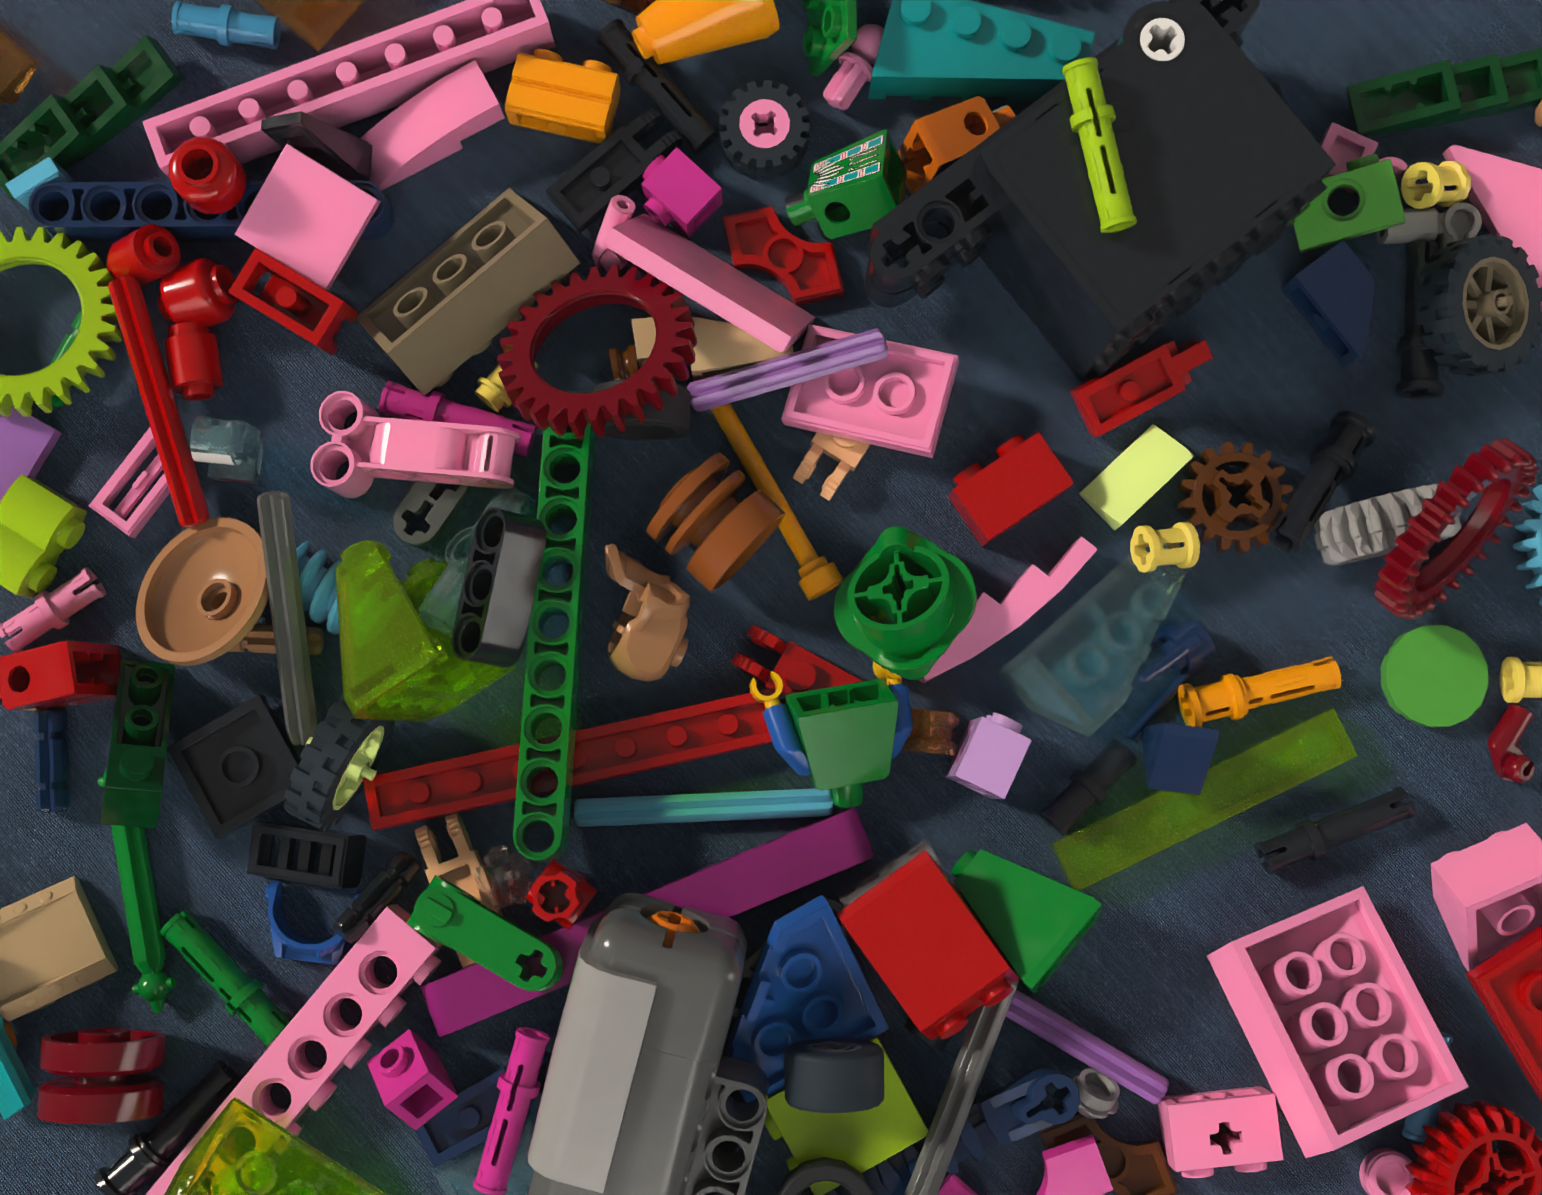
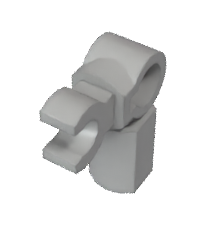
[1377,202,1482,282]

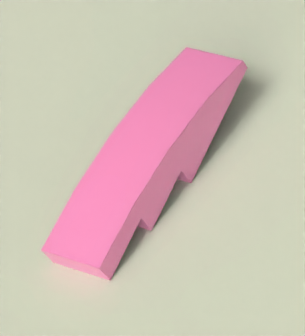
[918,536,1098,683]

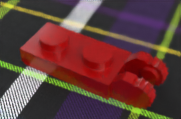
[731,625,863,699]

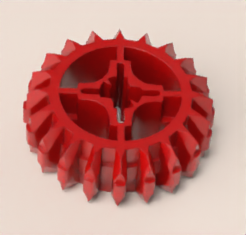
[1405,1100,1542,1195]

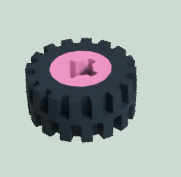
[719,80,810,181]

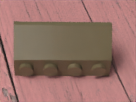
[356,188,580,396]

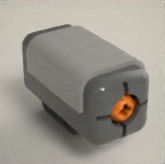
[528,893,769,1195]

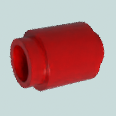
[107,224,181,288]
[163,321,224,401]

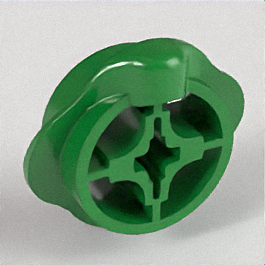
[834,526,977,680]

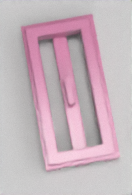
[89,427,195,539]

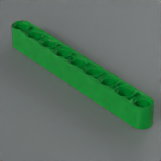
[513,423,596,864]

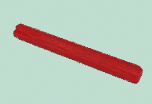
[108,276,210,527]

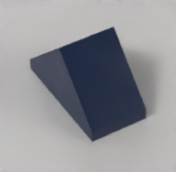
[1142,723,1219,795]

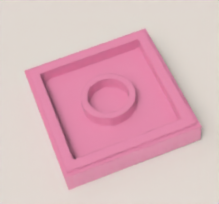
[235,144,381,290]

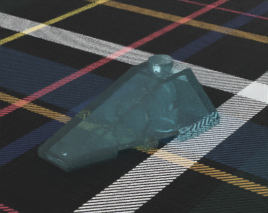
[997,545,1188,737]

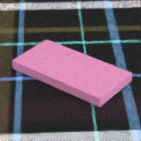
[604,213,816,353]

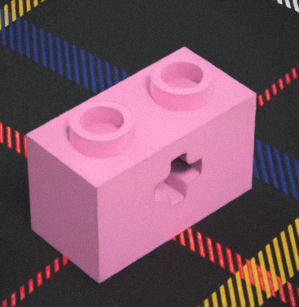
[1157,1086,1283,1178]

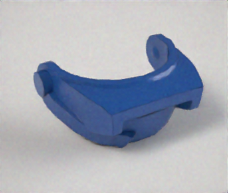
[265,880,363,965]

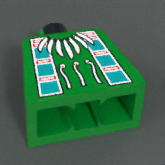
[785,129,907,239]

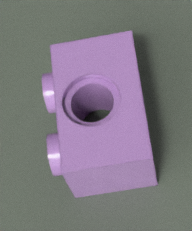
[945,712,1032,799]

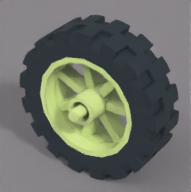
[284,686,397,831]

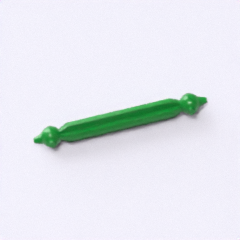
[98,769,176,1013]

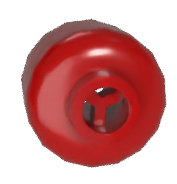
[169,137,246,214]
[157,258,239,328]

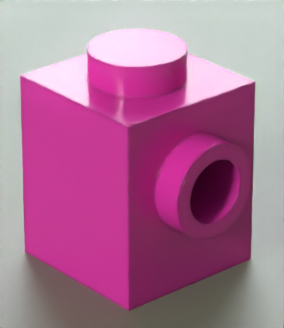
[642,147,723,240]
[367,1029,458,1131]

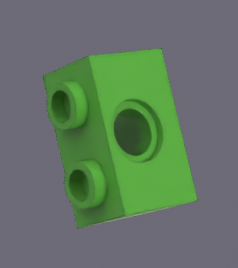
[1294,154,1406,253]

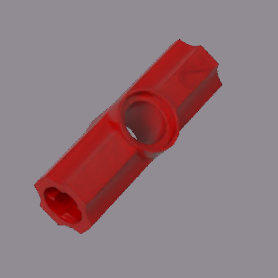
[525,858,598,930]

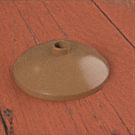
[136,518,269,666]

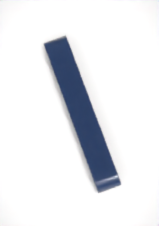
[28,180,395,242]

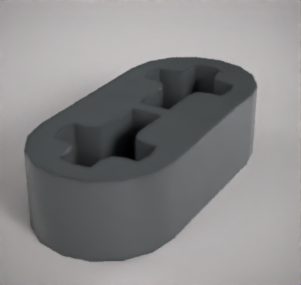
[393,481,472,547]

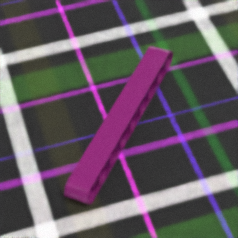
[420,807,875,1037]

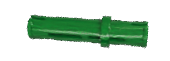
[160,909,291,1048]

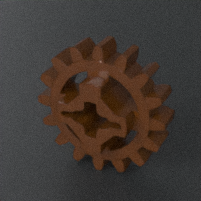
[1177,441,1293,554]

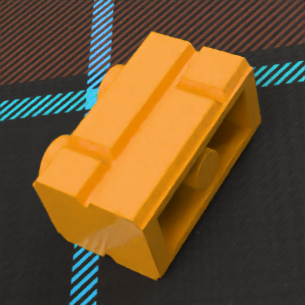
[505,49,621,144]

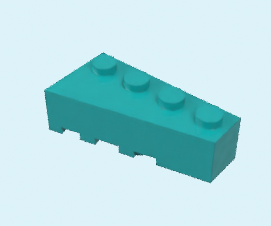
[868,0,1095,102]

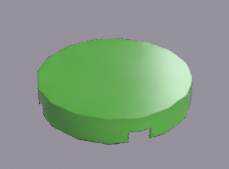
[1380,625,1489,727]

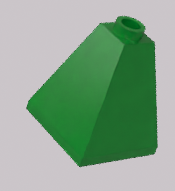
[950,849,1102,995]

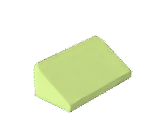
[1079,424,1194,531]

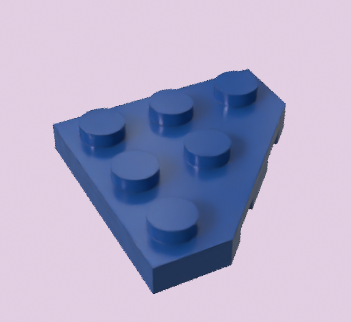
[723,895,889,1103]

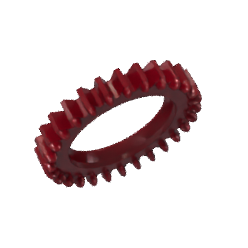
[497,265,697,439]
[1374,438,1538,620]

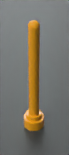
[710,403,844,601]

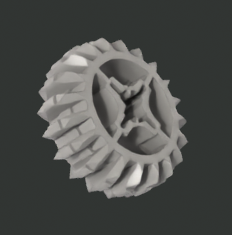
[1314,484,1462,566]

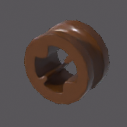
[609,344,639,380]

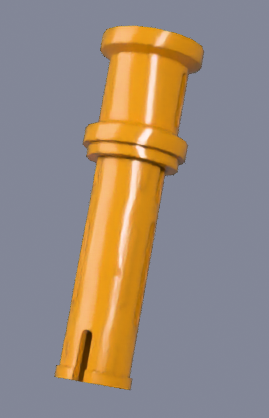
[1178,656,1342,728]

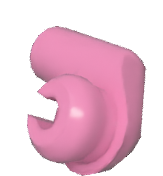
[592,195,636,273]

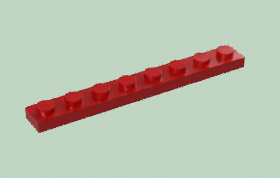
[363,687,774,831]

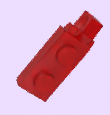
[1069,338,1213,437]

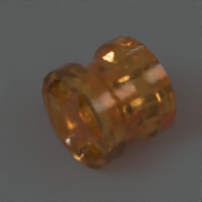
[904,709,960,756]

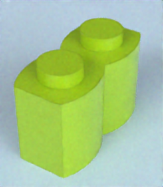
[0,474,87,598]

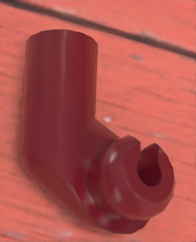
[1487,703,1535,783]

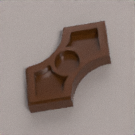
[1039,1111,1179,1195]

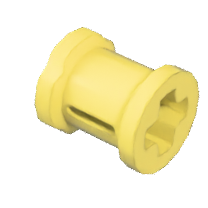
[1401,161,1471,209]
[1130,522,1200,573]
[1499,657,1542,703]

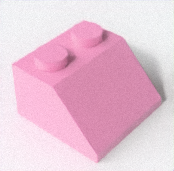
[1431,823,1542,972]

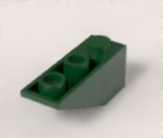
[100,659,175,828]

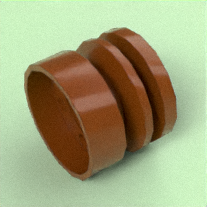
[646,452,785,594]

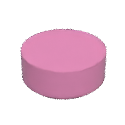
[1359,1148,1415,1195]

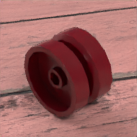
[38,1028,166,1124]

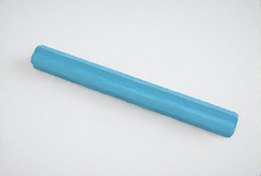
[574,788,833,827]

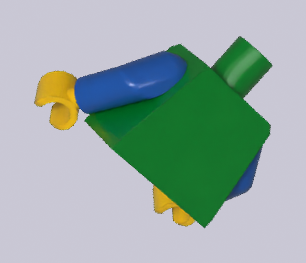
[749,661,913,808]

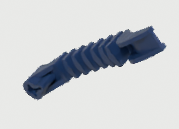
[804,1068,1080,1195]

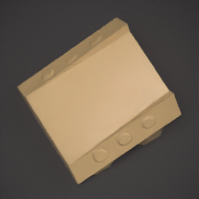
[0,876,118,1022]

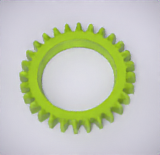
[0,226,123,417]

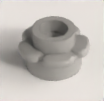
[1072,1068,1120,1119]

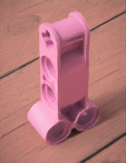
[310,391,521,498]

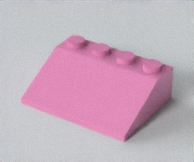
[1207,886,1469,1158]

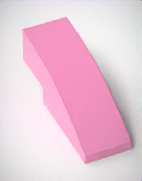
[360,60,505,191]

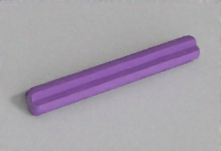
[687,328,888,412]
[1006,989,1170,1104]

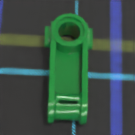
[407,875,564,991]

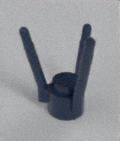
[1090,619,1216,740]

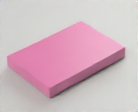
[781,324,959,458]

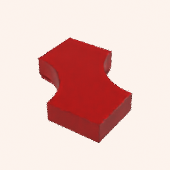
[723,206,844,306]

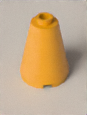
[632,0,780,65]

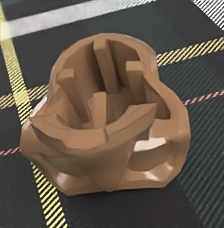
[604,544,690,682]

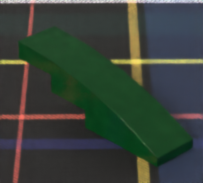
[0,35,185,200]
[1346,48,1542,136]

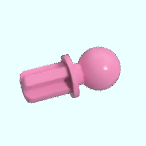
[823,24,884,111]

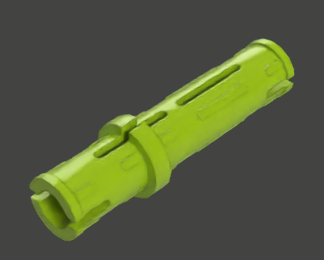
[1062,57,1137,233]

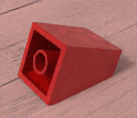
[836,850,1020,1041]

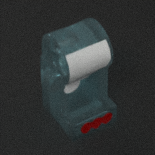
[190,416,265,484]

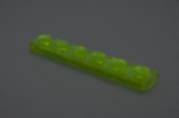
[1050,709,1358,891]

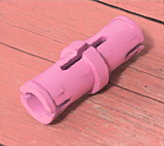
[0,567,107,653]

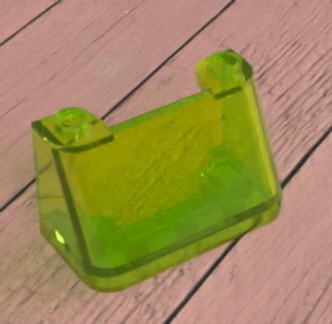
[335,540,517,722]

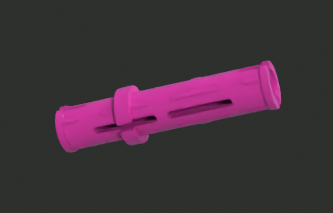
[379,381,537,457]
[473,1027,550,1195]

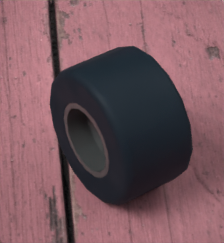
[784,1038,884,1113]

